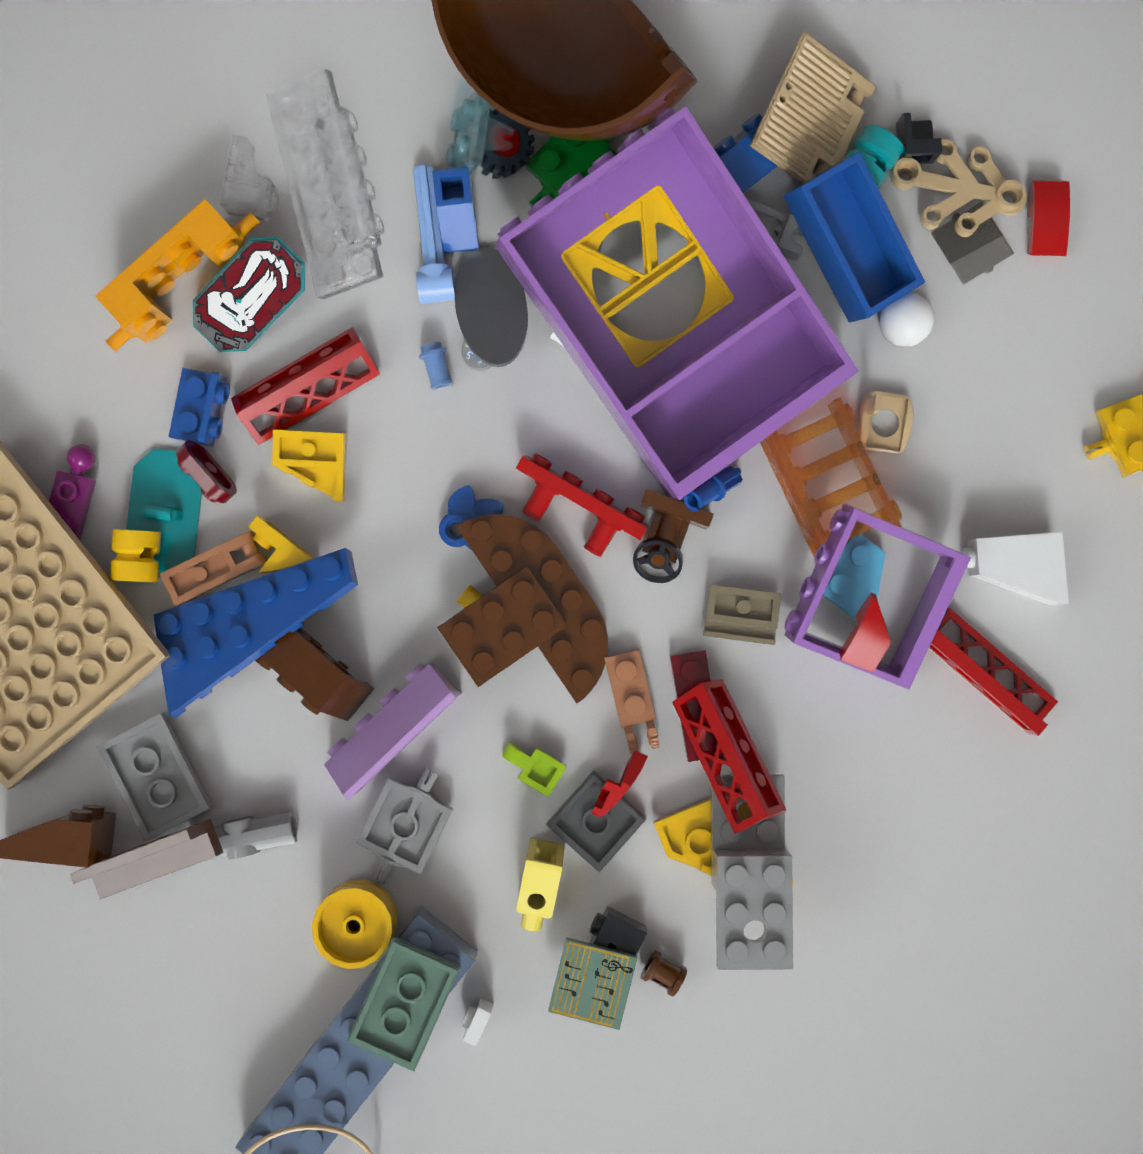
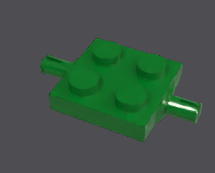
[525,136,618,207]

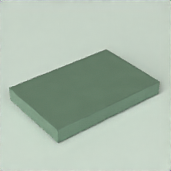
[347,936,461,1072]

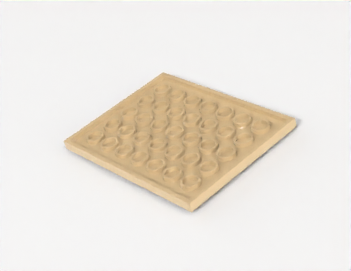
[0,441,170,790]

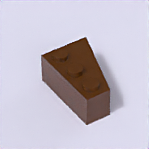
[255,627,375,721]

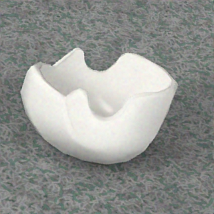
[879,293,934,347]

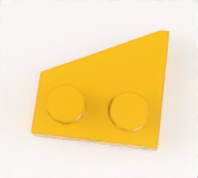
[272,429,347,502]

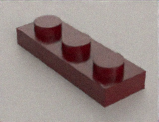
[670,650,718,762]

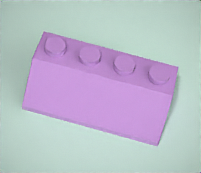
[324,663,462,800]

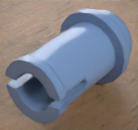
[419,342,453,389]

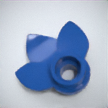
[439,485,504,550]

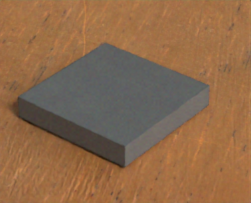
[546,770,647,872]

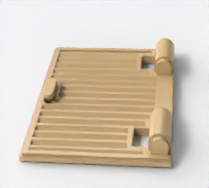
[750,31,876,184]

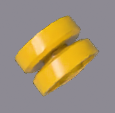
[312,879,399,969]

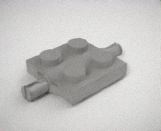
[356,767,453,884]

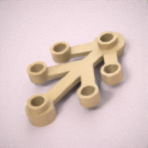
[890,139,1027,237]

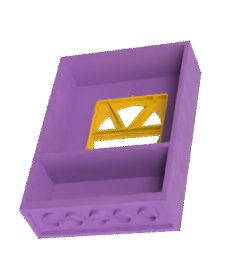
[495,106,859,500]

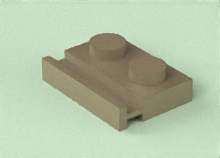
[703,585,782,645]

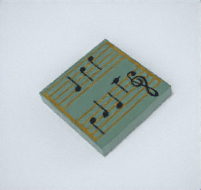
[548,937,638,1030]

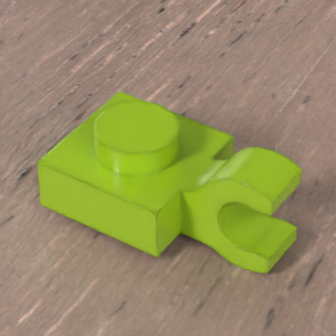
[502,742,567,797]

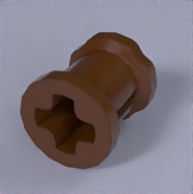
[640,950,688,997]

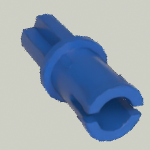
[683,466,743,512]

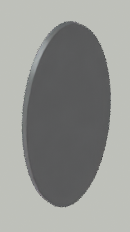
[454,246,528,367]

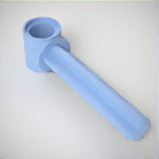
[413,164,455,304]

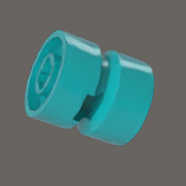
[844,124,904,189]

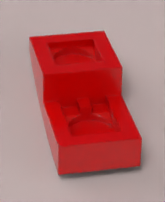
[1027,180,1070,256]

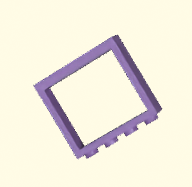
[784,503,971,689]

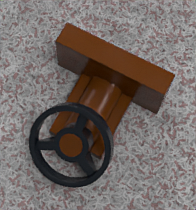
[633,489,714,583]

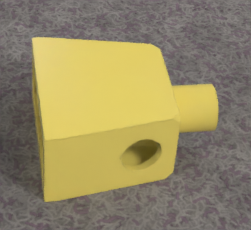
[516,837,565,931]

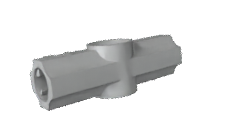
[206,811,298,861]

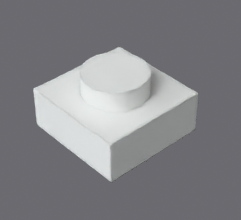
[461,998,493,1047]

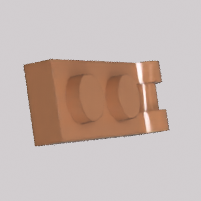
[159,531,267,606]

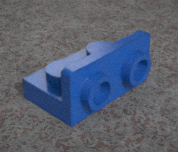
[168,368,230,447]

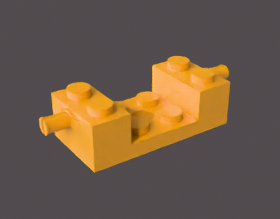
[95,199,261,352]

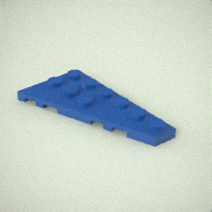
[153,548,358,718]

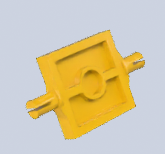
[1084,394,1143,478]

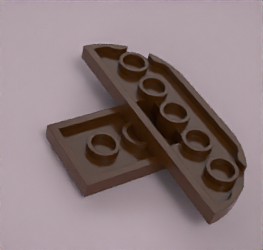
[437,514,608,704]

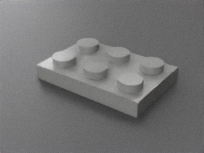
[96,713,212,842]

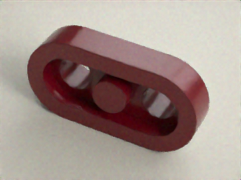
[176,440,237,504]

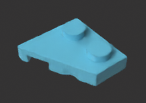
[823,531,885,620]

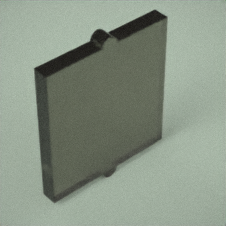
[931,202,1014,285]

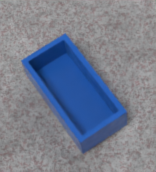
[783,152,926,323]

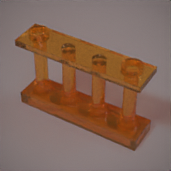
[760,397,902,559]

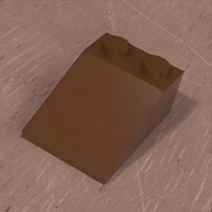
[0,805,116,868]

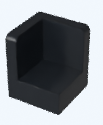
[896,113,942,164]

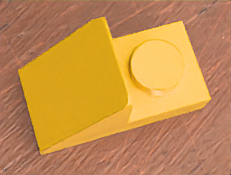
[248,516,315,574]

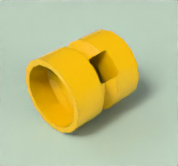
[110,529,161,582]

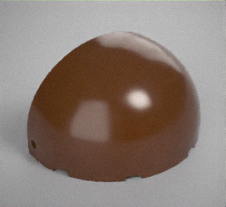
[431,0,698,141]

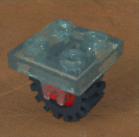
[446,91,535,179]

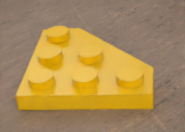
[653,798,794,884]

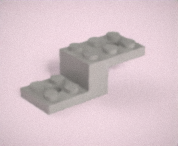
[711,774,793,970]

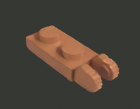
[604,649,660,754]

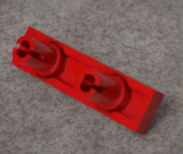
[515,453,649,557]

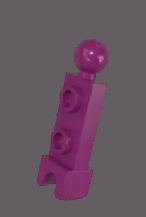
[49,444,96,540]

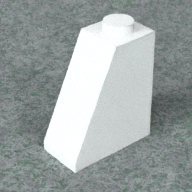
[963,532,1069,605]

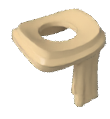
[858,391,914,454]

